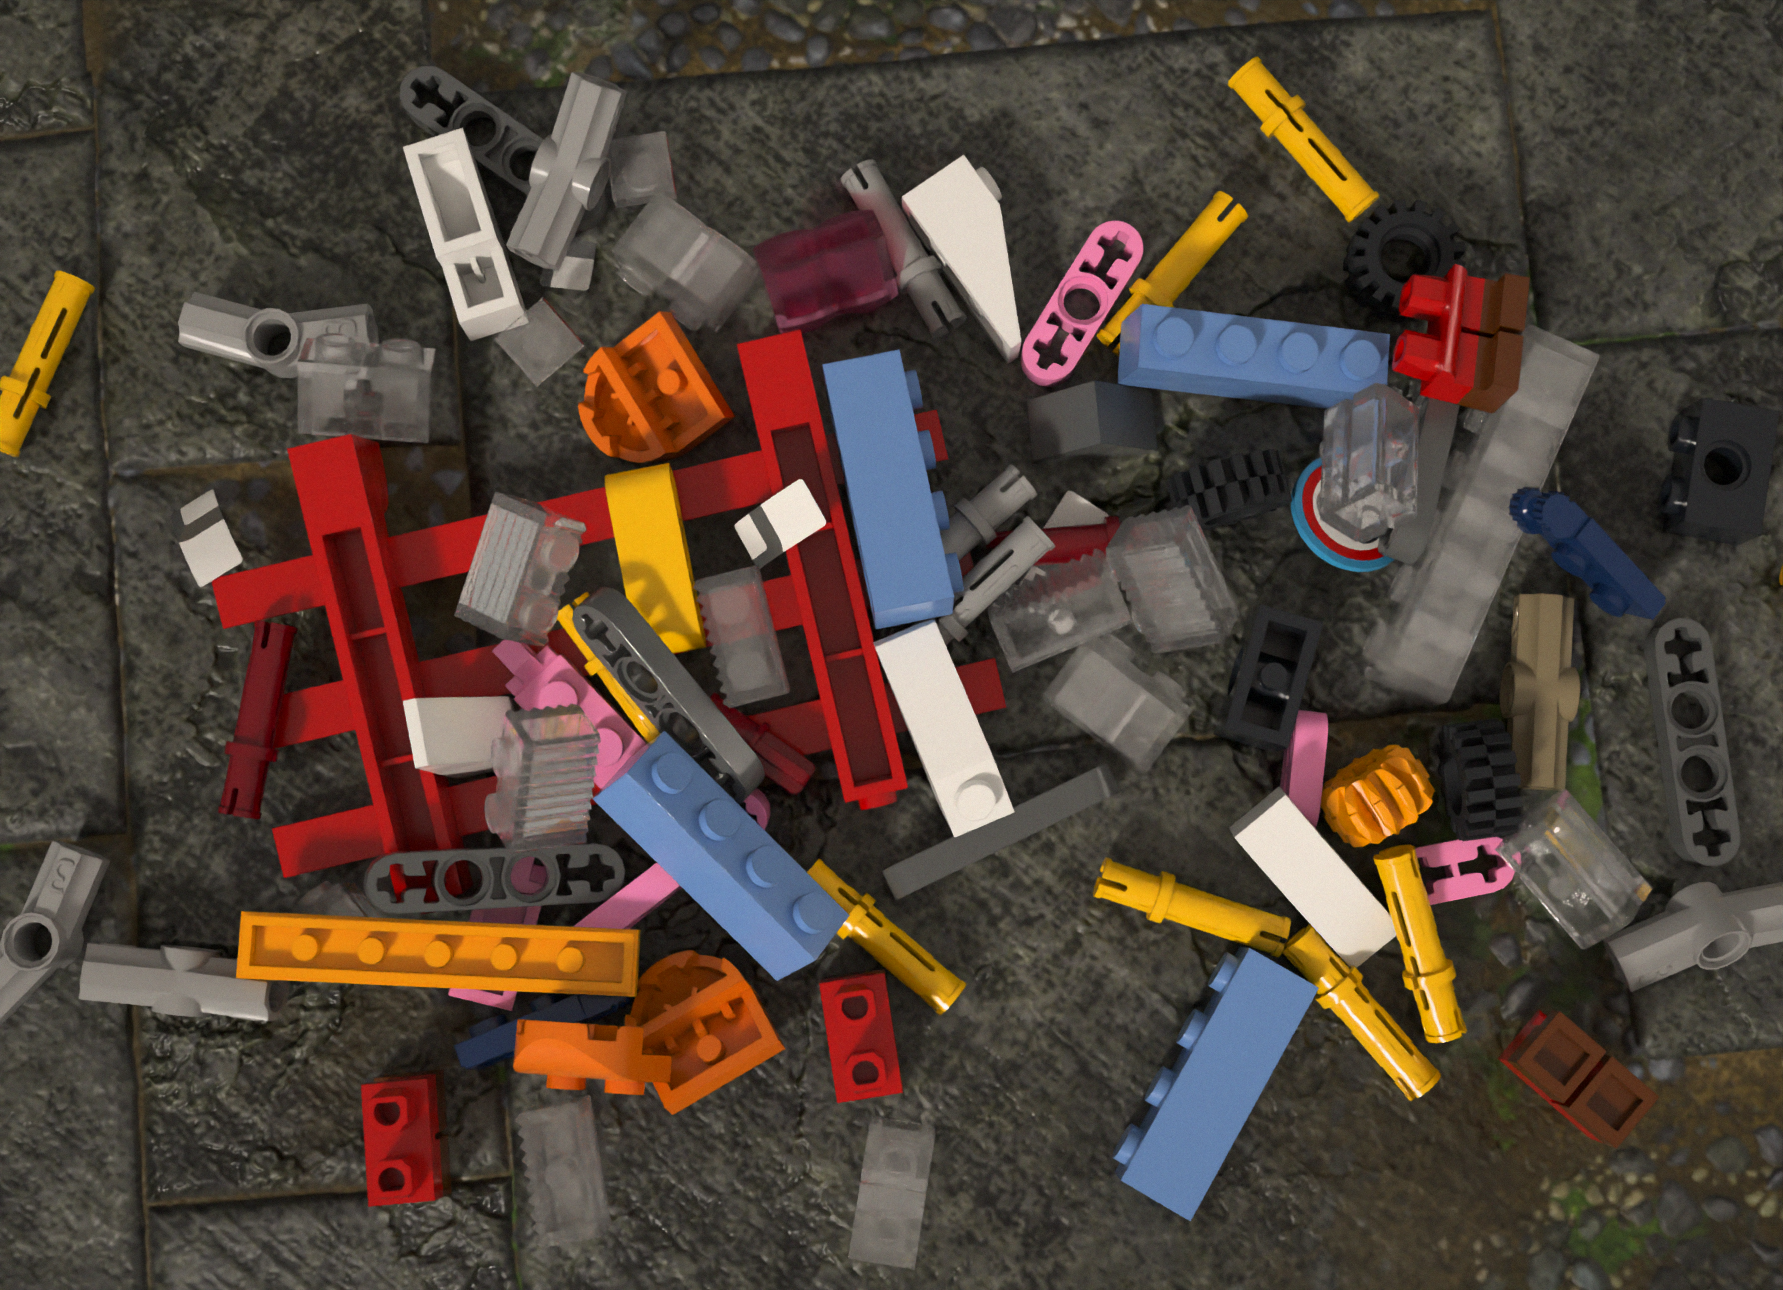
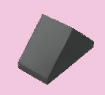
[1026,380,1157,464]

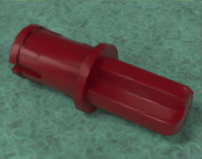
[692,692,816,795]

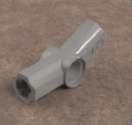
[506,72,627,271]
[178,292,380,378]
[0,840,110,1027]
[1603,882,1783,992]
[79,942,290,1021]

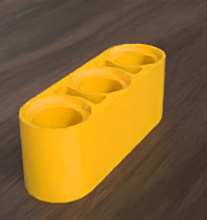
[605,463,706,654]

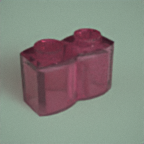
[753,210,899,333]

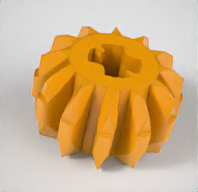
[1320,745,1435,847]

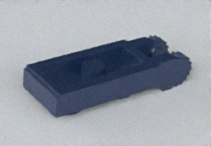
[1507,486,1666,620]
[454,990,638,1071]

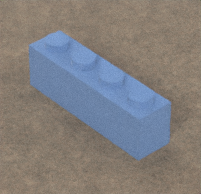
[1117,304,1390,412]
[822,349,964,629]
[593,731,850,981]
[1112,946,1319,1221]

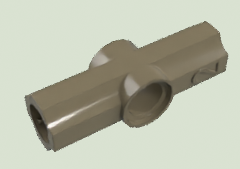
[1499,593,1580,791]

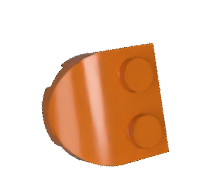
[578,311,735,463]
[625,950,786,1115]
[513,1019,672,1095]

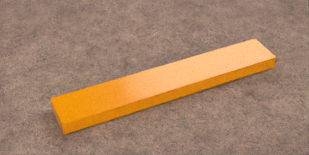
[236,911,641,997]

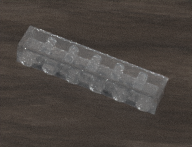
[1362,324,1600,707]

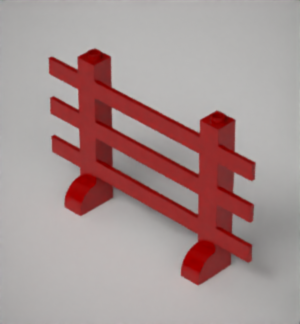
[211,329,1006,914]

